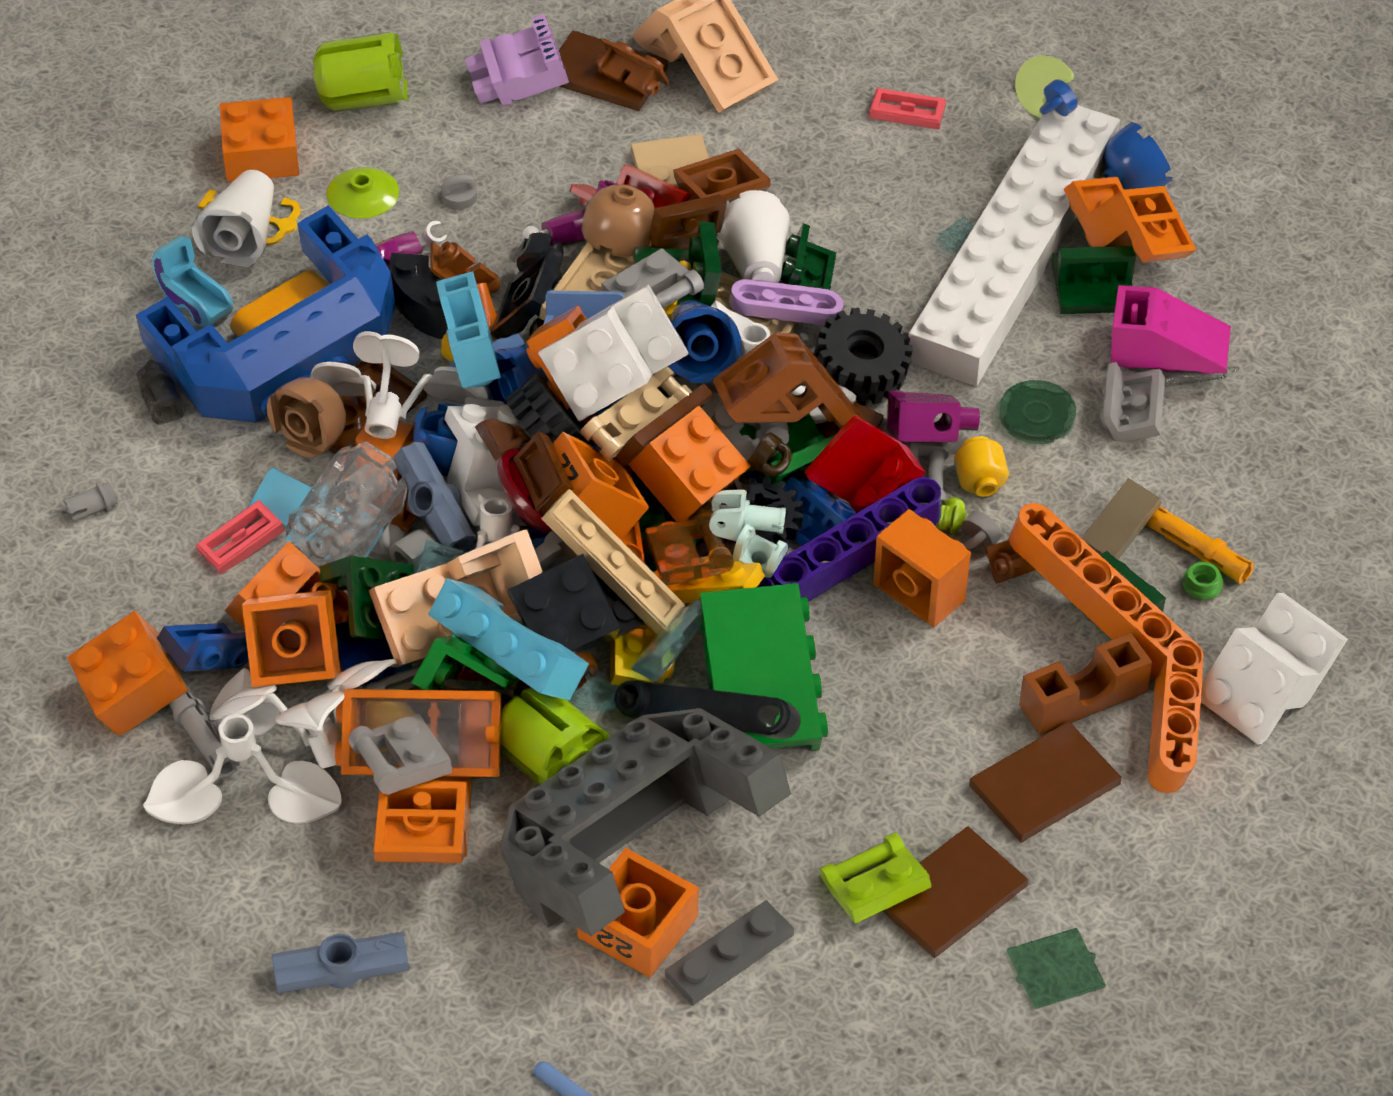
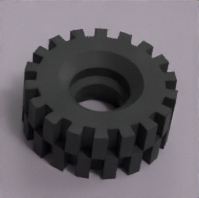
[813,308,913,406]
[506,373,593,446]

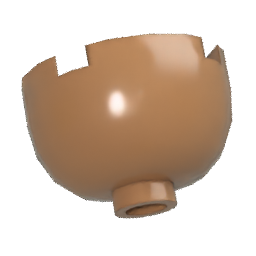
[581,185,655,257]
[267,377,346,458]

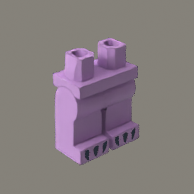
[465,14,569,105]

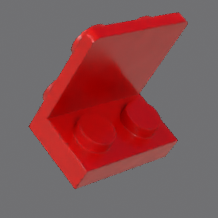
[804,415,926,513]

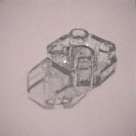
[285,442,408,568]

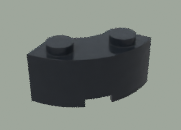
[390,252,448,339]

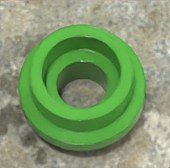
[1182,562,1223,600]

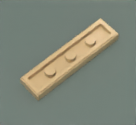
[541,489,685,635]

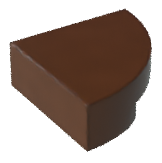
[475,418,531,461]

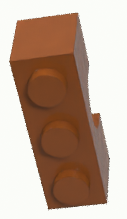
[1019,633,1152,736]

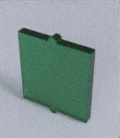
[1006,928,1106,1009]

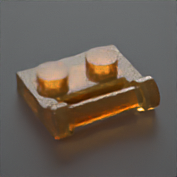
[646,510,734,585]

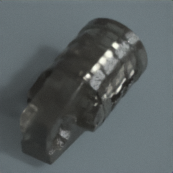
[137,359,185,425]

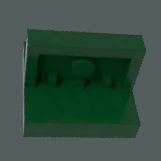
[1052,246,1136,314]

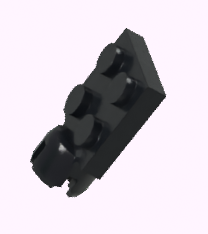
[490,232,564,339]

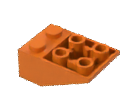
[224,541,364,665]

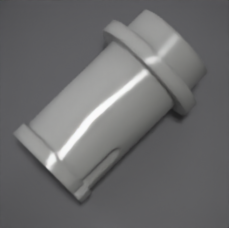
[63,481,118,523]

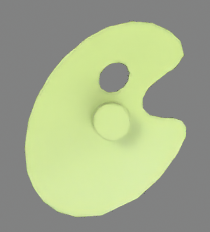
[1015,55,1074,119]

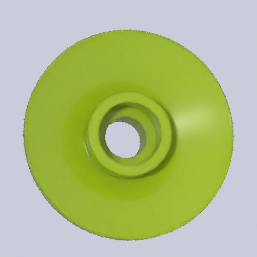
[326,167,399,219]

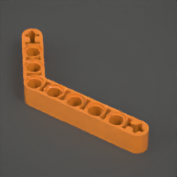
[1009,503,1204,793]

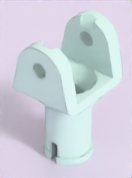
[709,490,786,542]
[732,524,788,578]

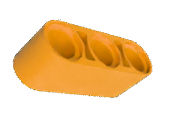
[230,270,330,337]

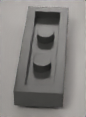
[665,900,794,1006]

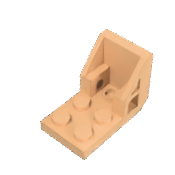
[632,0,778,113]
[369,529,543,668]

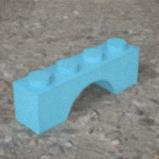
[436,271,501,388]
[428,578,589,701]

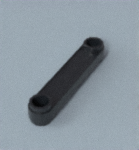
[614,680,801,739]

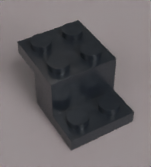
[507,554,647,653]

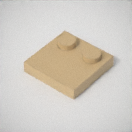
[631,134,709,188]

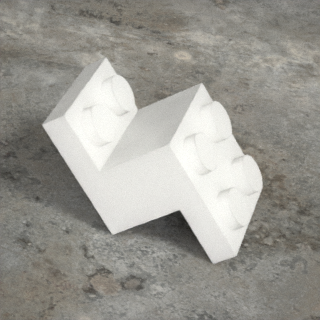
[538,284,688,421]
[445,404,531,526]
[1201,593,1348,744]

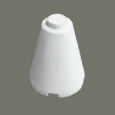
[192,170,274,267]
[717,190,790,283]

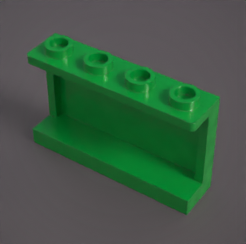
[698,583,828,751]

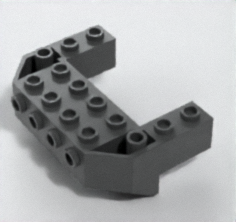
[501,708,791,936]

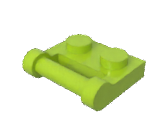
[819,832,932,924]

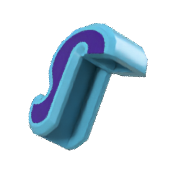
[152,235,233,327]

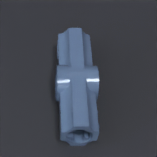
[393,442,476,558]
[271,931,409,993]

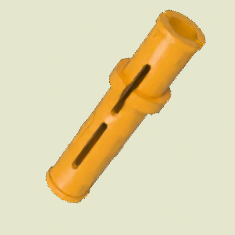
[1145,505,1255,585]

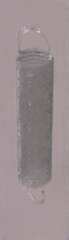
[1162,366,1240,388]

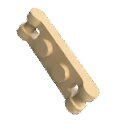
[580,366,692,461]

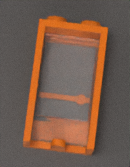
[335,689,501,777]

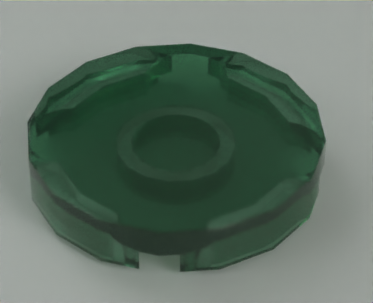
[999,380,1076,444]

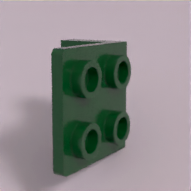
[633,222,721,306]
[319,555,414,642]

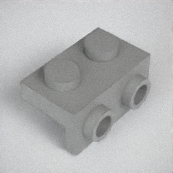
[1099,362,1165,442]

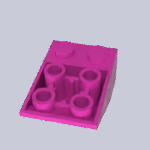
[1111,285,1231,374]

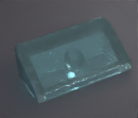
[632,599,702,682]

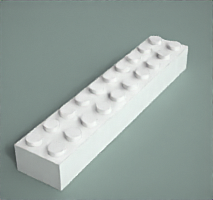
[909,105,1120,387]

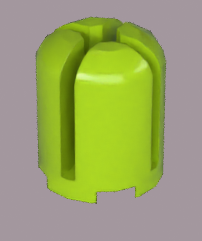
[313,32,408,112]
[500,687,610,786]

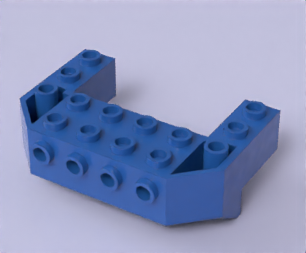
[135,205,395,423]

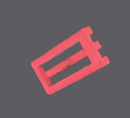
[869,88,946,129]
[195,500,285,574]

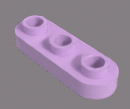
[729,279,844,326]

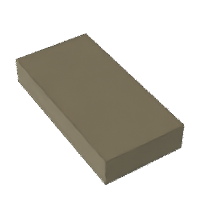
[1081,478,1162,559]

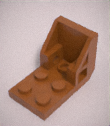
[712,332,865,431]

